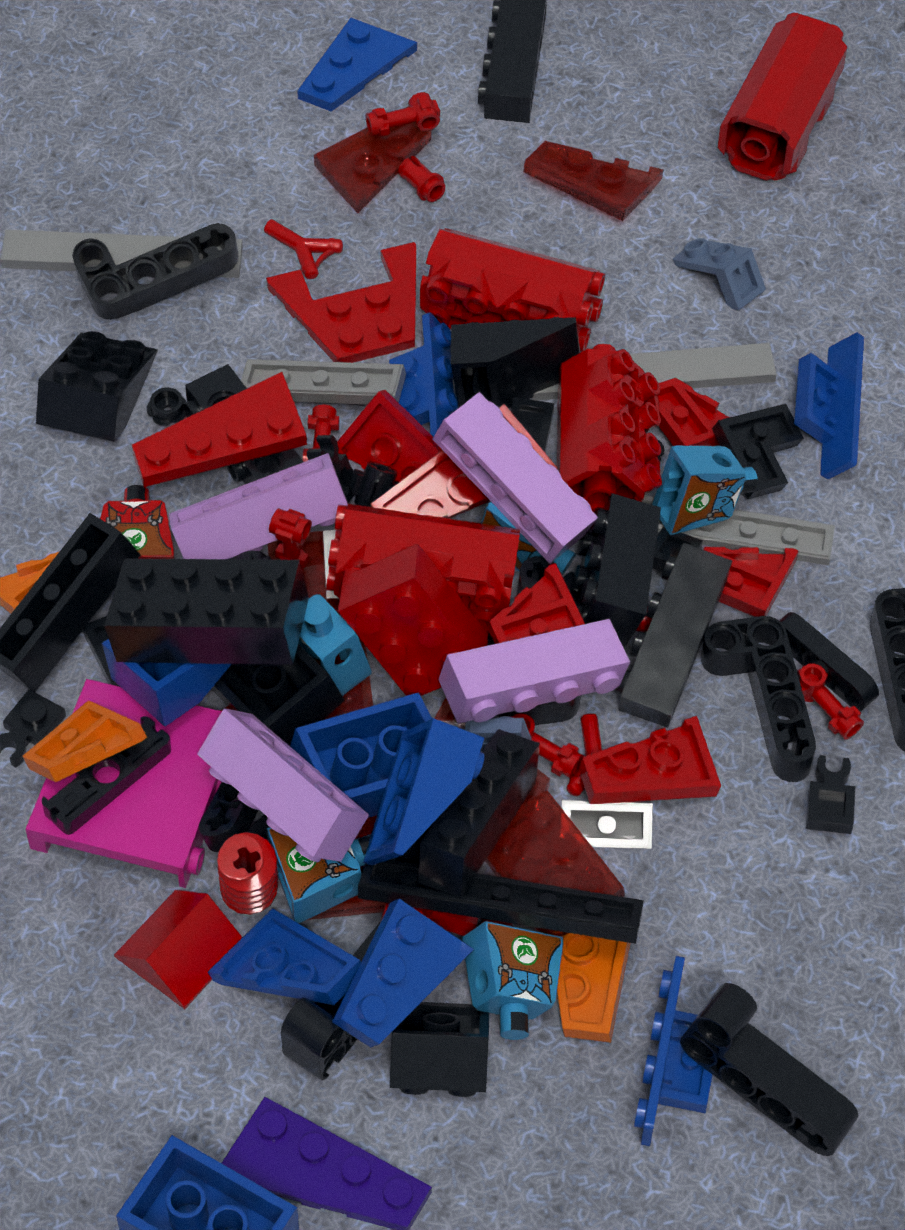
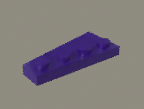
[222,1097,432,1230]

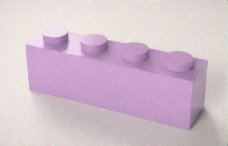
[433,392,598,564]
[169,453,348,559]
[438,619,630,724]
[197,708,369,862]

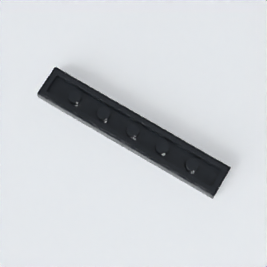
[358,859,644,944]

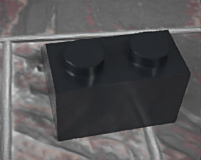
[390,1002,489,1097]

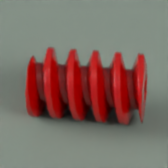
[217,832,278,915]

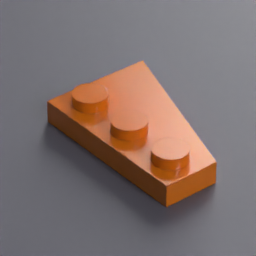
[548,930,631,1043]

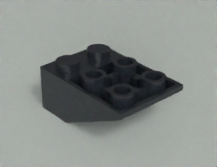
[450,317,580,409]
[36,331,158,442]

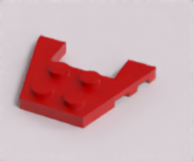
[266,242,416,363]

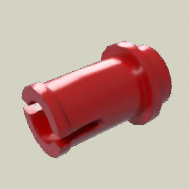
[398,156,446,202]

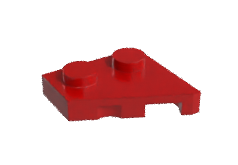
[656,378,730,446]
[703,547,799,617]
[489,563,585,644]

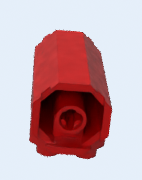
[717,12,847,180]
[420,228,606,351]
[557,344,662,512]
[326,504,520,633]

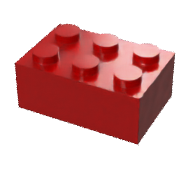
[338,544,488,696]

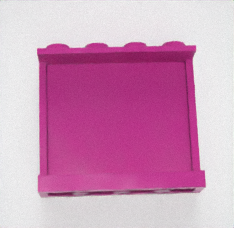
[26,679,222,888]

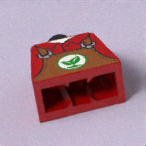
[100,485,175,559]

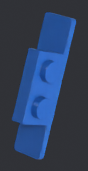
[389,312,458,437]
[794,332,864,479]
[634,956,712,1146]

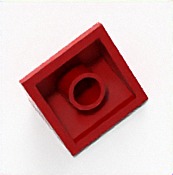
[114,890,243,1009]

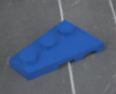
[297,18,417,112]
[332,899,474,1048]
[208,908,361,1005]

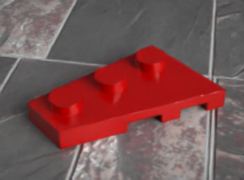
[337,390,442,482]
[579,716,721,804]

